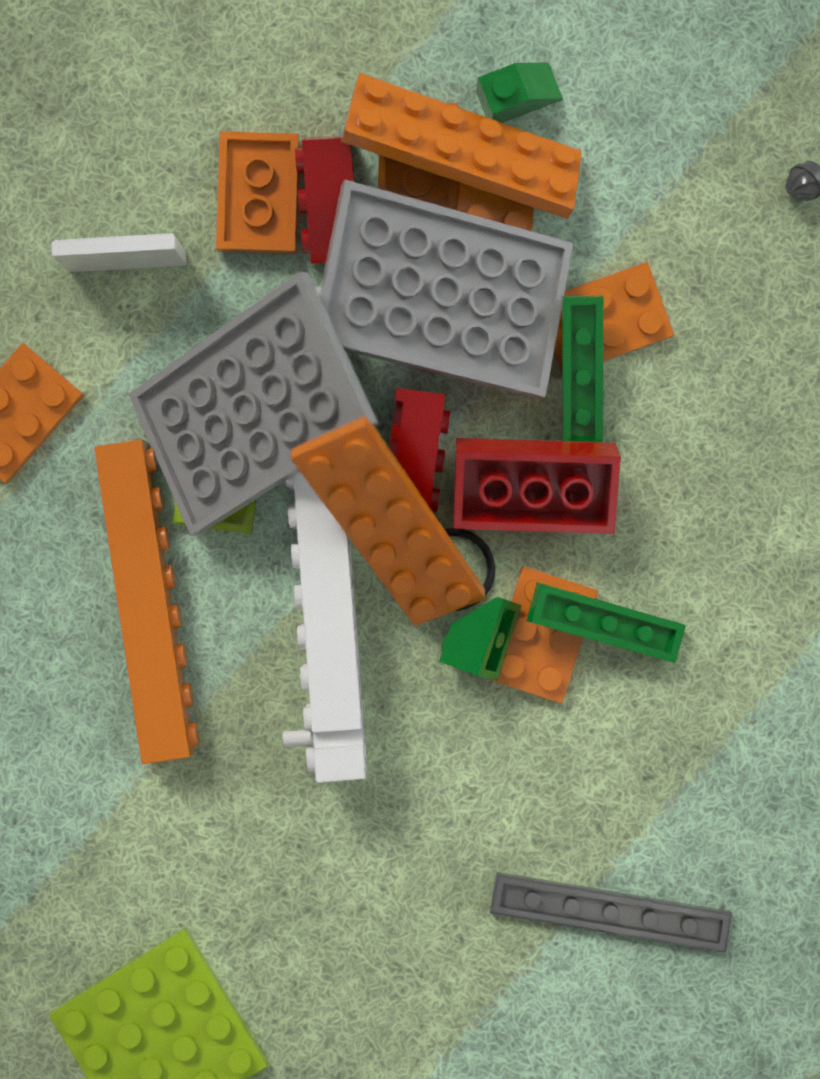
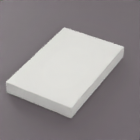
[51,233,187,272]

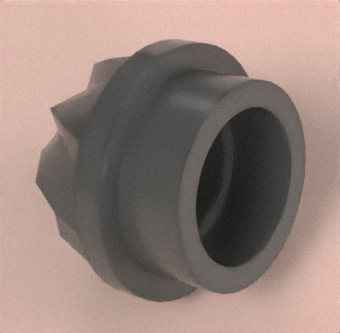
[785,161,820,202]

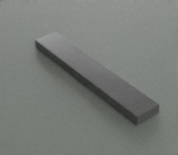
[490,872,732,953]

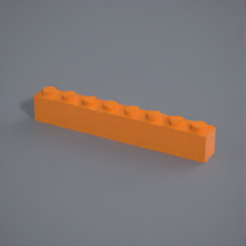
[94,439,200,764]

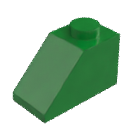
[476,62,563,123]
[439,597,522,681]

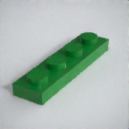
[562,295,604,442]
[526,582,686,663]

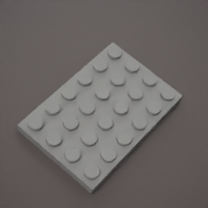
[319,180,573,399]
[129,272,378,536]

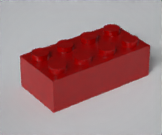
[453,438,621,534]

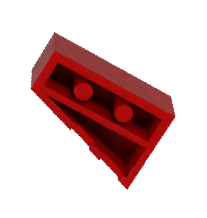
[295,135,355,264]
[389,388,451,512]

